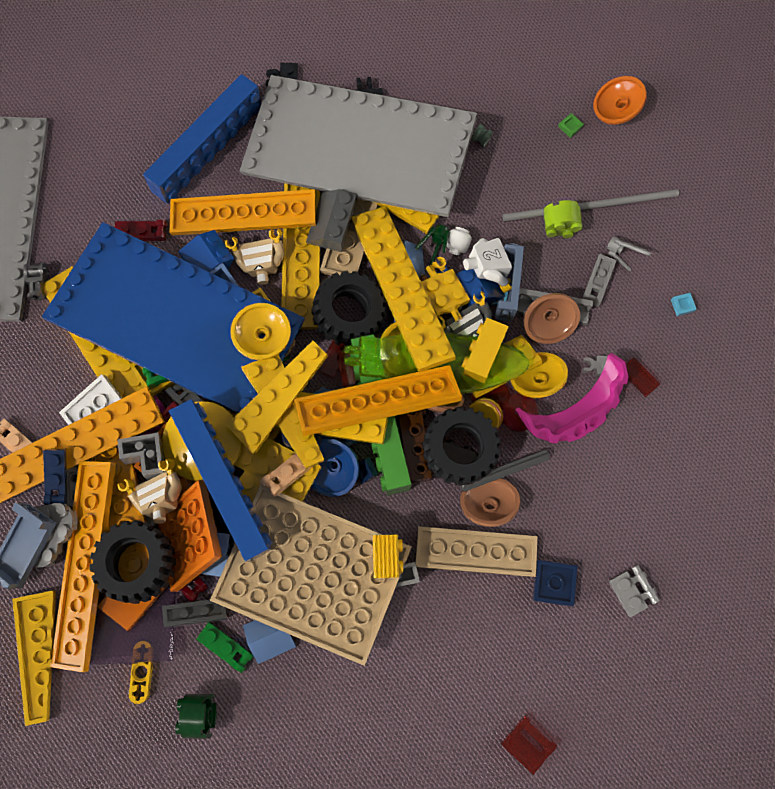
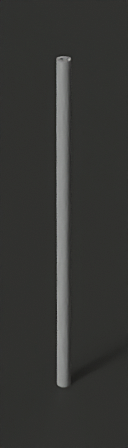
[502,189,679,221]

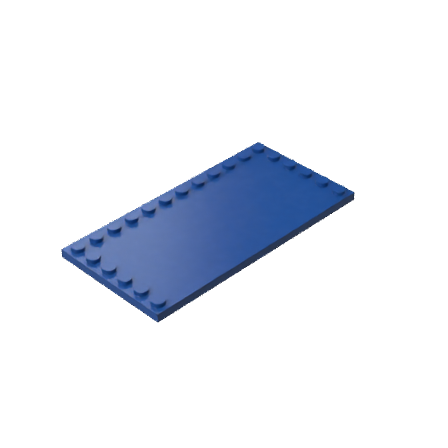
[42,222,305,414]

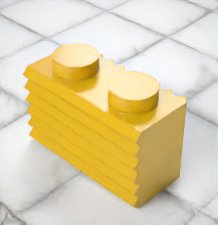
[373,535,403,578]

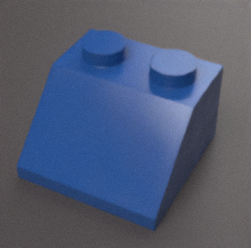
[178,230,234,272]
[456,269,505,307]

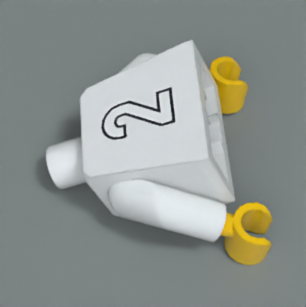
[463,238,512,293]

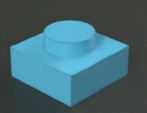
[671,293,697,316]

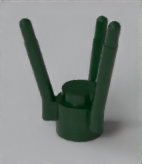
[415,225,450,266]

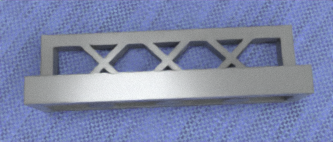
[516,288,593,326]

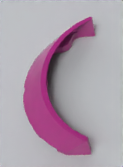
[515,353,628,443]

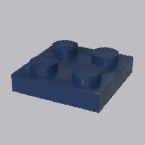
[532,560,578,607]

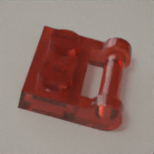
[501,715,557,775]

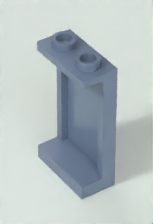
[493,243,524,323]
[0,502,57,590]

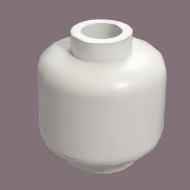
[447,227,472,256]

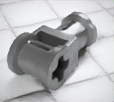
[23,262,48,301]

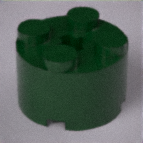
[175,694,217,739]

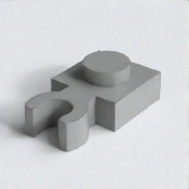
[582,356,607,376]

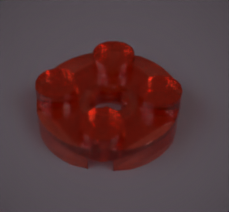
[500,393,538,432]

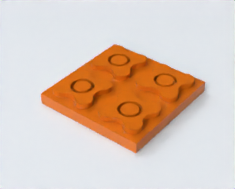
[158,480,222,592]

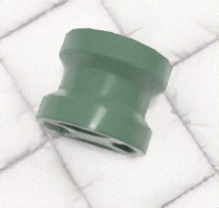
[472,124,493,147]

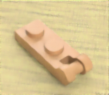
[0,418,33,453]
[260,453,315,497]

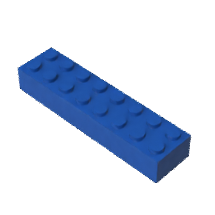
[143,74,261,204]
[169,399,273,562]

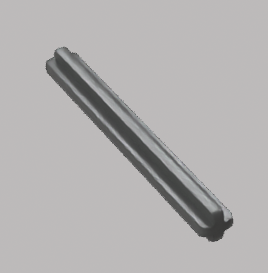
[460,449,549,492]

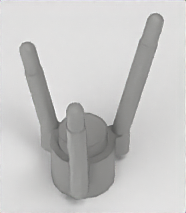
[606,236,651,272]

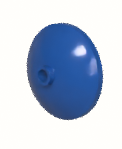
[311,438,359,497]

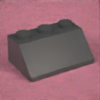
[306,189,357,252]

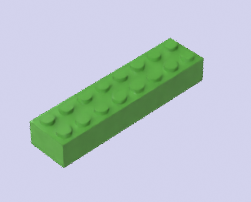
[348,334,411,496]

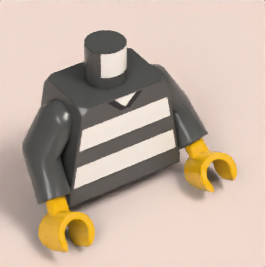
[438,291,492,347]

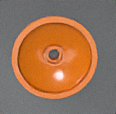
[593,76,647,125]

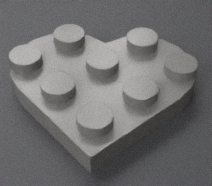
[34,503,78,567]

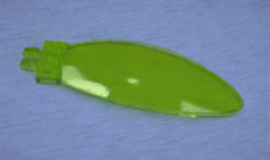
[345,333,529,394]

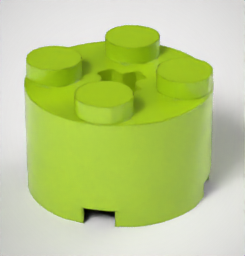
[543,200,582,238]

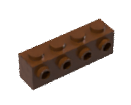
[398,409,435,483]

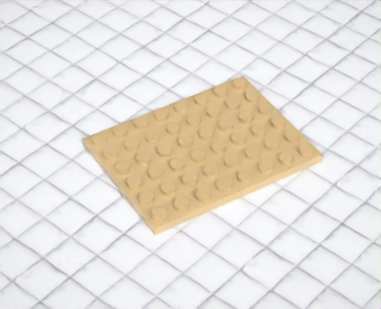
[210,485,411,666]

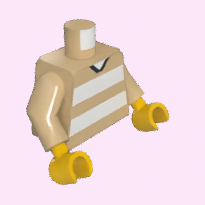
[225,229,285,285]
[117,459,182,524]

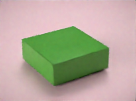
[558,113,584,138]

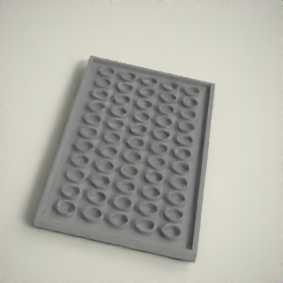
[239,75,477,217]
[0,117,49,322]

